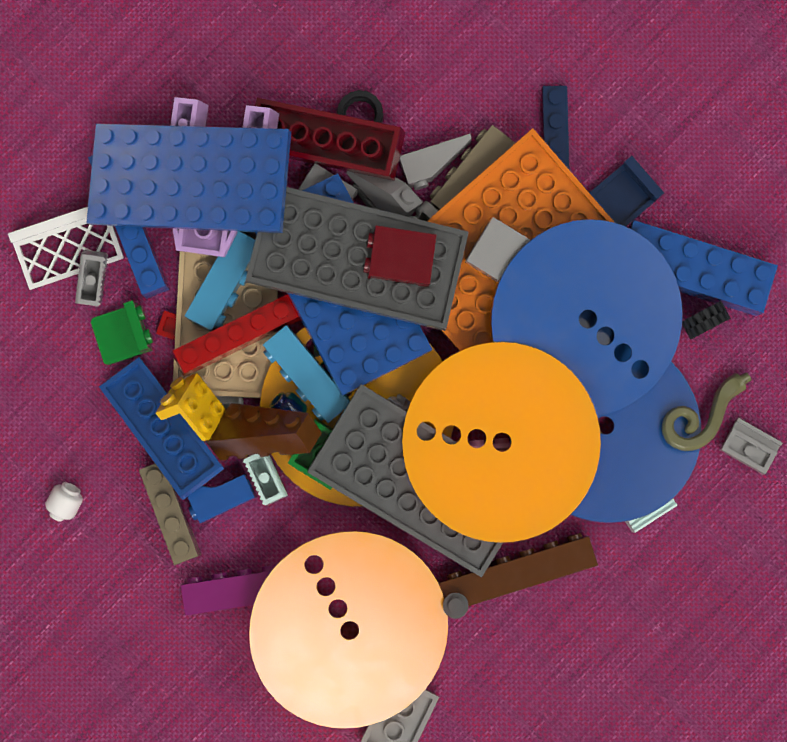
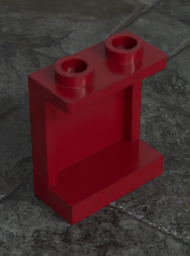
[363,225,437,287]

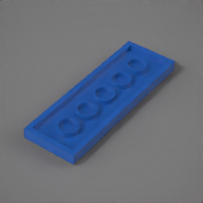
[99,357,224,500]

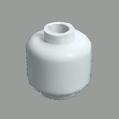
[45,482,83,521]

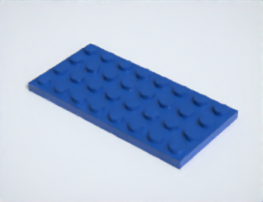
[86,124,291,233]
[255,174,432,396]

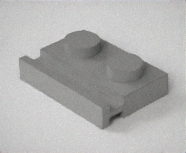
[720,418,782,475]

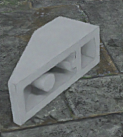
[399,134,472,190]
[346,171,423,217]

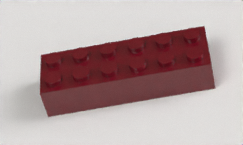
[255,98,406,181]

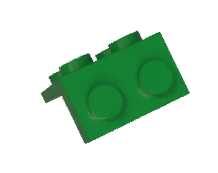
[91,300,154,365]

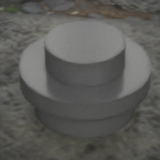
[443,593,468,619]

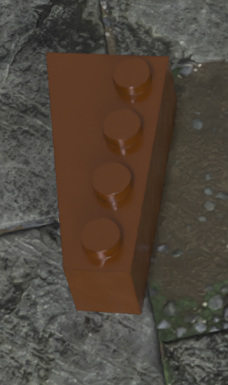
[206,403,322,461]

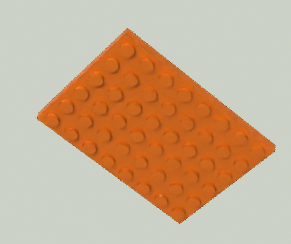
[427,128,615,351]

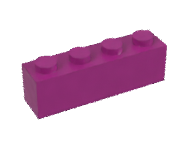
[181,564,276,616]

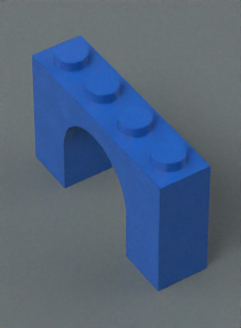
[188,474,257,523]

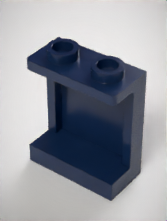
[589,156,664,227]

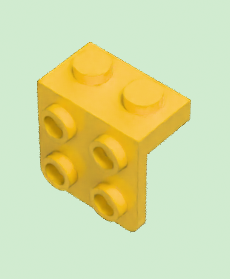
[155,373,225,441]

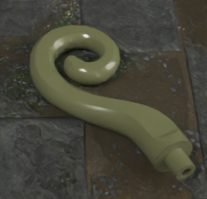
[662,373,751,451]

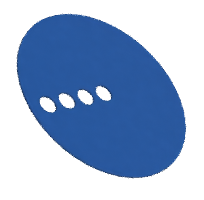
[491,220,682,416]
[509,343,702,523]

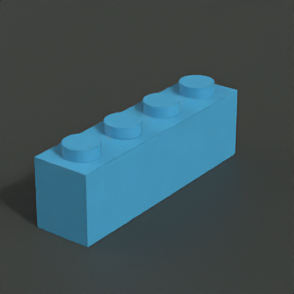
[185,231,255,332]
[263,325,350,423]

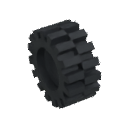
[682,301,731,340]

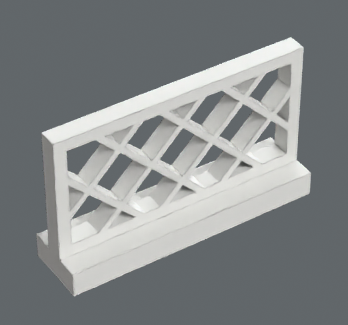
[8,207,124,290]

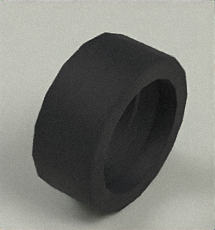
[337,90,384,123]

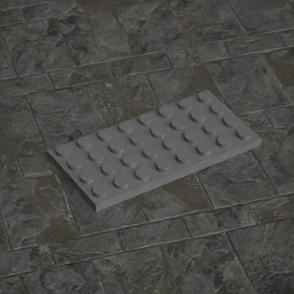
[245,187,469,331]
[307,384,503,577]

